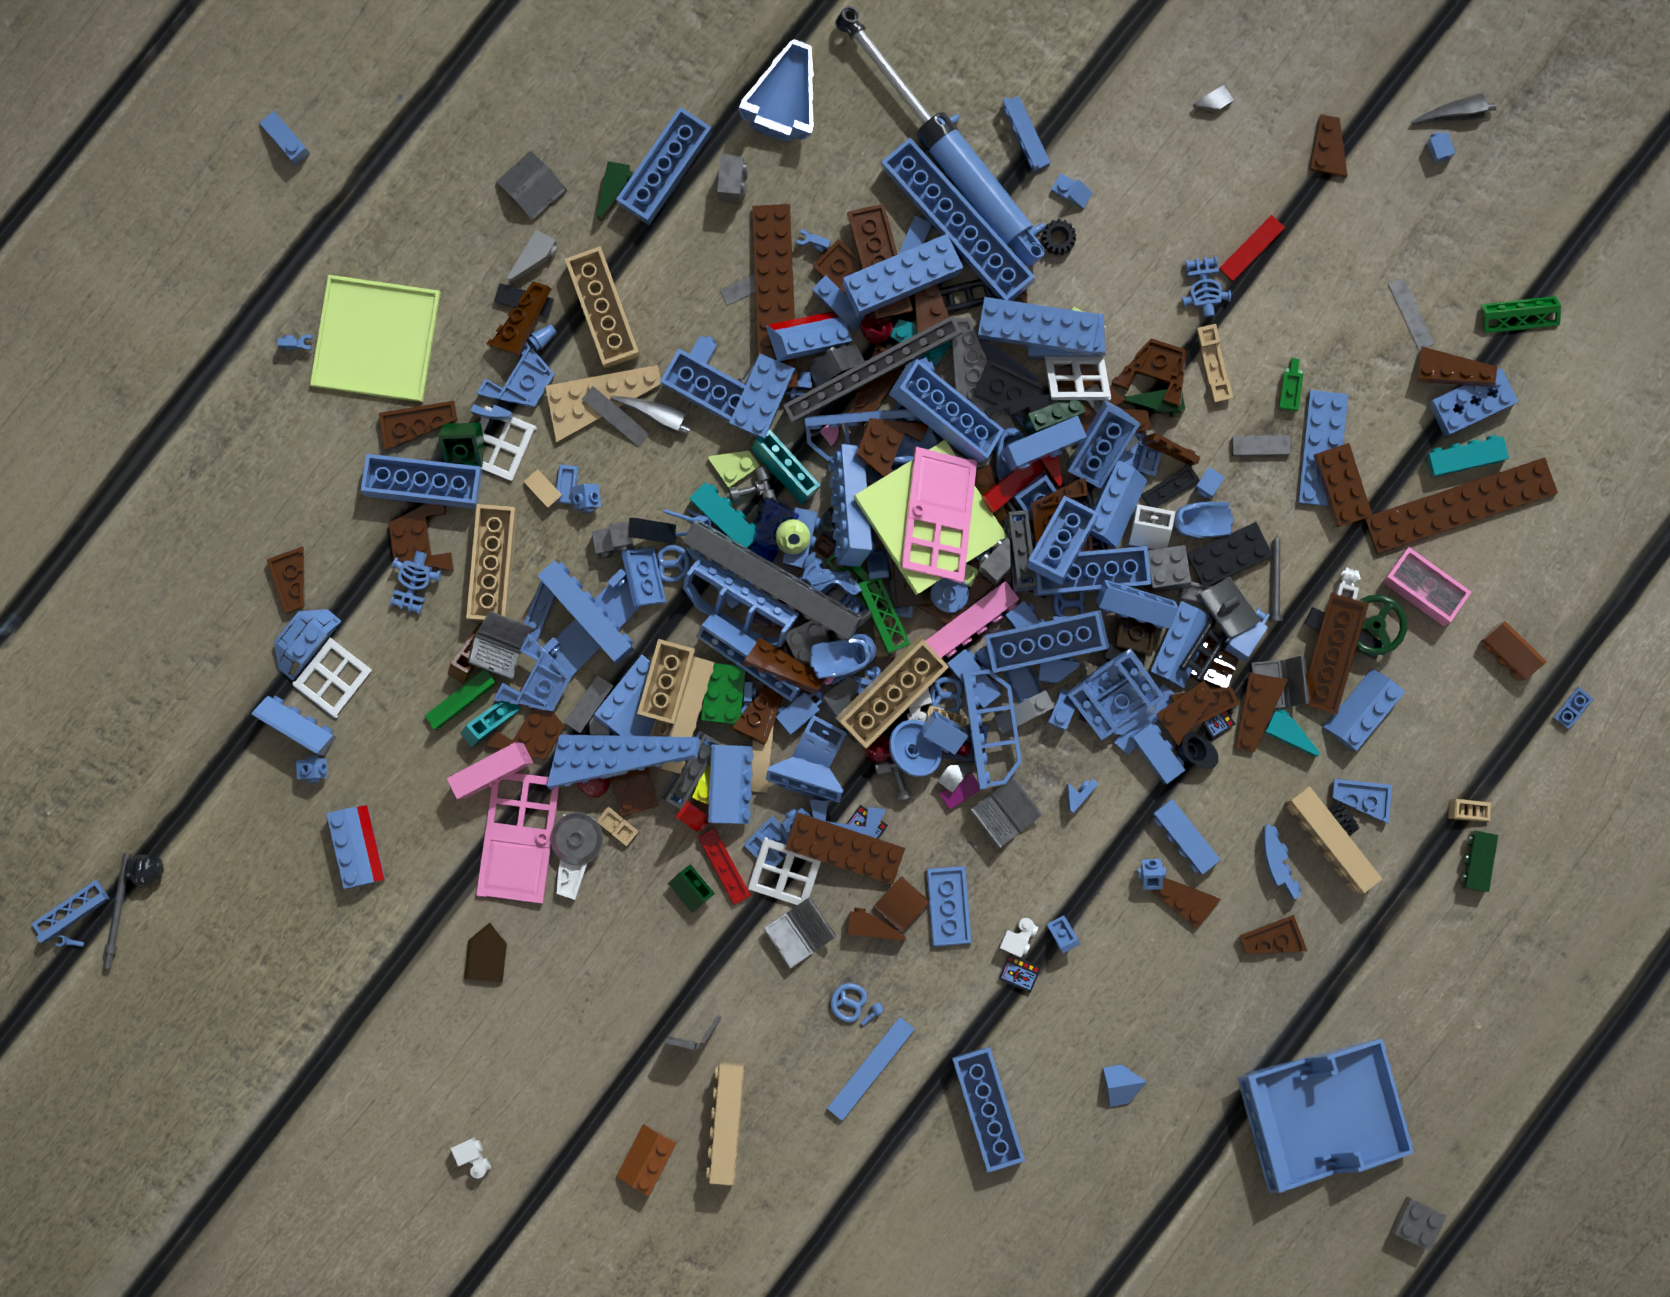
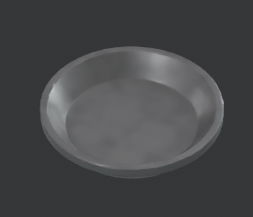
[551,812,603,865]

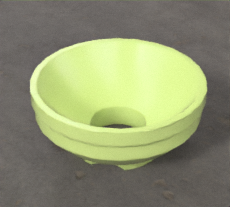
[775,519,810,555]

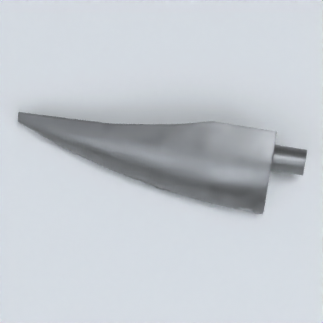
[1411,93,1496,125]
[610,396,690,435]

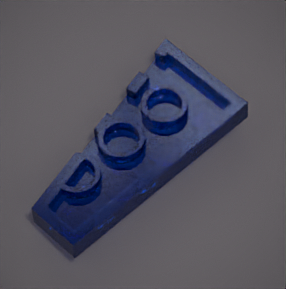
[750,497,800,563]

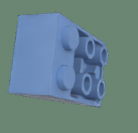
[792,715,847,768]

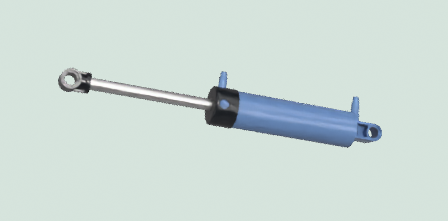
[835,6,1046,266]

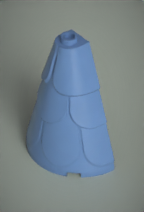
[739,40,813,141]

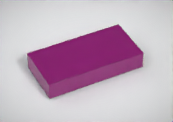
[939,773,982,810]

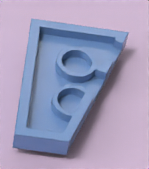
[1332,779,1392,824]

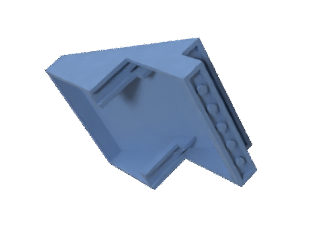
[1237,1039,1414,1193]

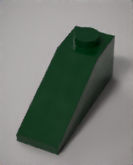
[597,161,634,221]
[1123,389,1185,418]

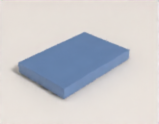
[621,547,666,607]

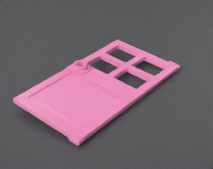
[901,447,977,583]
[476,773,560,903]

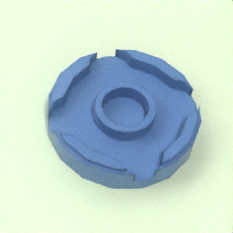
[931,578,969,613]

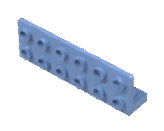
[543,569,640,677]

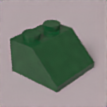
[438,423,484,467]

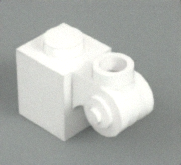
[1335,567,1360,599]
[907,688,932,723]
[999,918,1038,957]
[451,1137,491,1178]

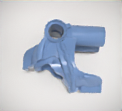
[800,552,862,595]

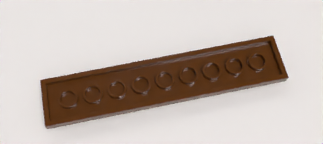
[752,204,798,389]
[1364,457,1558,554]

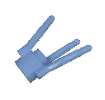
[663,508,711,536]

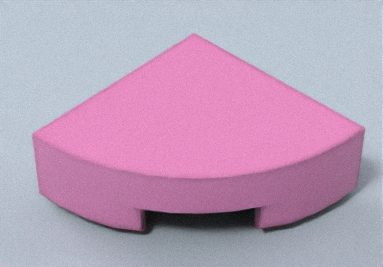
[819,424,839,447]

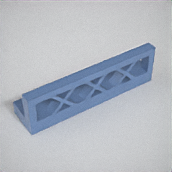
[1001,96,1050,172]
[32,880,110,943]

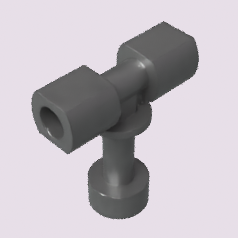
[729,466,776,503]
[874,753,912,801]

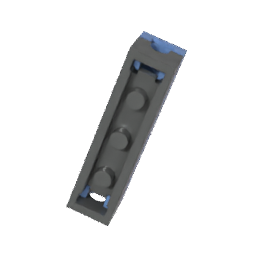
[1005,510,1037,592]
[661,731,721,809]

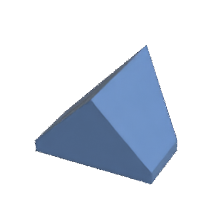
[1103,1065,1146,1107]

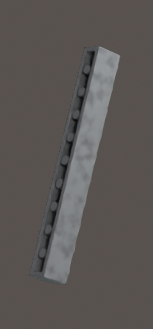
[783,315,963,423]
[683,520,863,640]

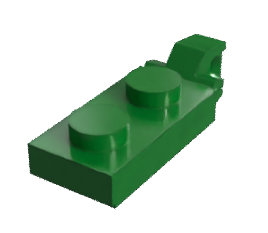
[1279,358,1304,412]

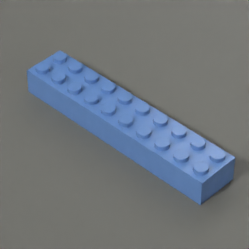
[881,138,1035,301]

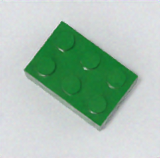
[701,663,746,725]

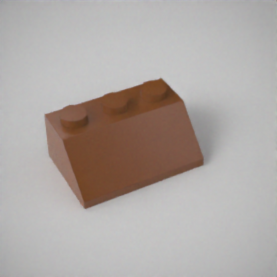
[1481,621,1547,681]
[616,1124,678,1196]

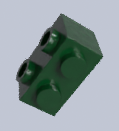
[668,864,715,913]

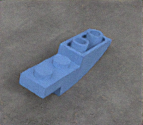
[1263,824,1301,899]

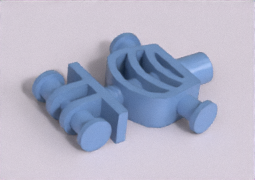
[1181,256,1231,318]
[390,551,441,615]

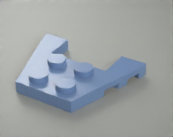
[477,342,555,408]
[494,634,571,711]
[811,799,885,837]

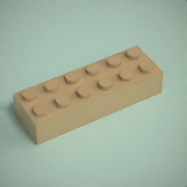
[565,246,640,369]
[466,504,518,622]
[836,637,949,748]
[650,656,714,774]
[1286,786,1382,894]
[706,1063,745,1185]

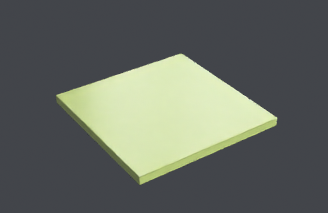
[310,275,441,403]
[853,440,1007,595]

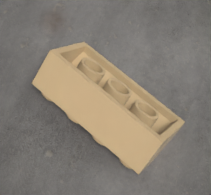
[637,639,695,724]

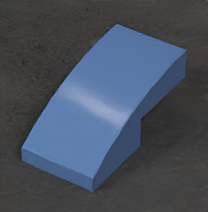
[471,404,514,420]

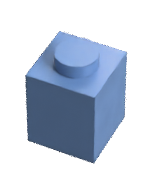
[1426,132,1455,164]
[690,335,718,365]
[1194,467,1225,499]

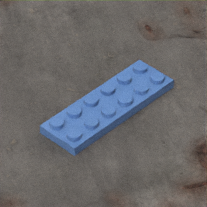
[1298,390,1348,507]

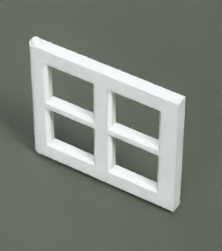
[1044,356,1111,400]
[479,406,537,482]
[292,638,373,718]
[748,837,821,905]

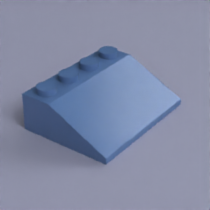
[594,655,655,736]

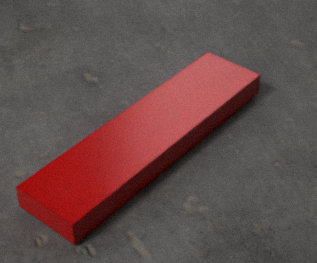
[1219,214,1285,282]
[982,460,1045,513]
[698,828,751,905]

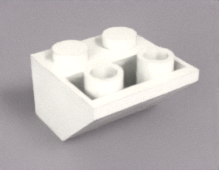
[1128,505,1175,550]

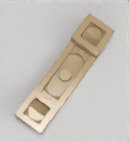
[1197,324,1233,403]
[751,720,775,793]

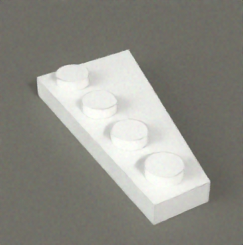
[557,814,588,900]

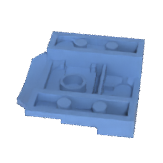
[1068,649,1165,740]

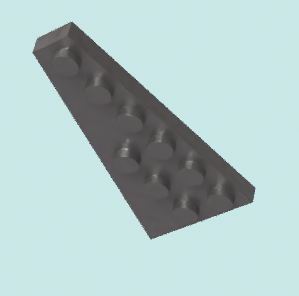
[952,318,1015,429]

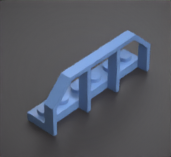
[805,408,921,461]
[683,555,799,648]
[962,669,1022,789]

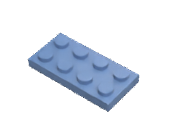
[729,354,795,439]

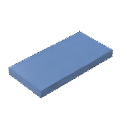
[927,866,972,947]

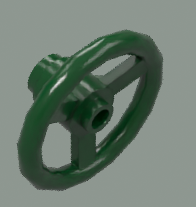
[1357,595,1407,655]

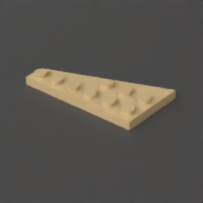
[545,365,661,442]

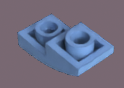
[1554,686,1594,729]

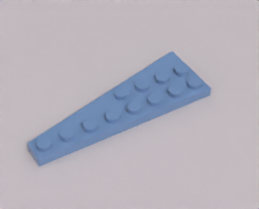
[547,735,701,790]

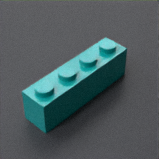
[751,429,821,505]
[1426,435,1509,478]
[689,482,760,549]

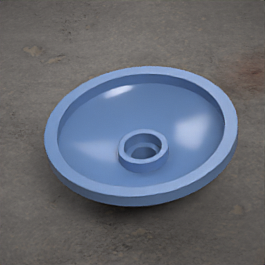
[889,720,942,777]

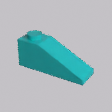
[460,701,520,748]
[1264,709,1320,757]

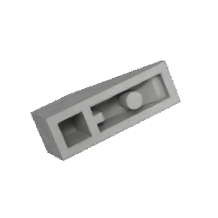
[507,229,558,284]
[993,690,1054,734]

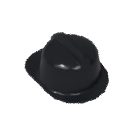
[1176,732,1219,769]

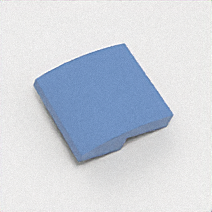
[1119,433,1162,477]
[744,816,788,872]

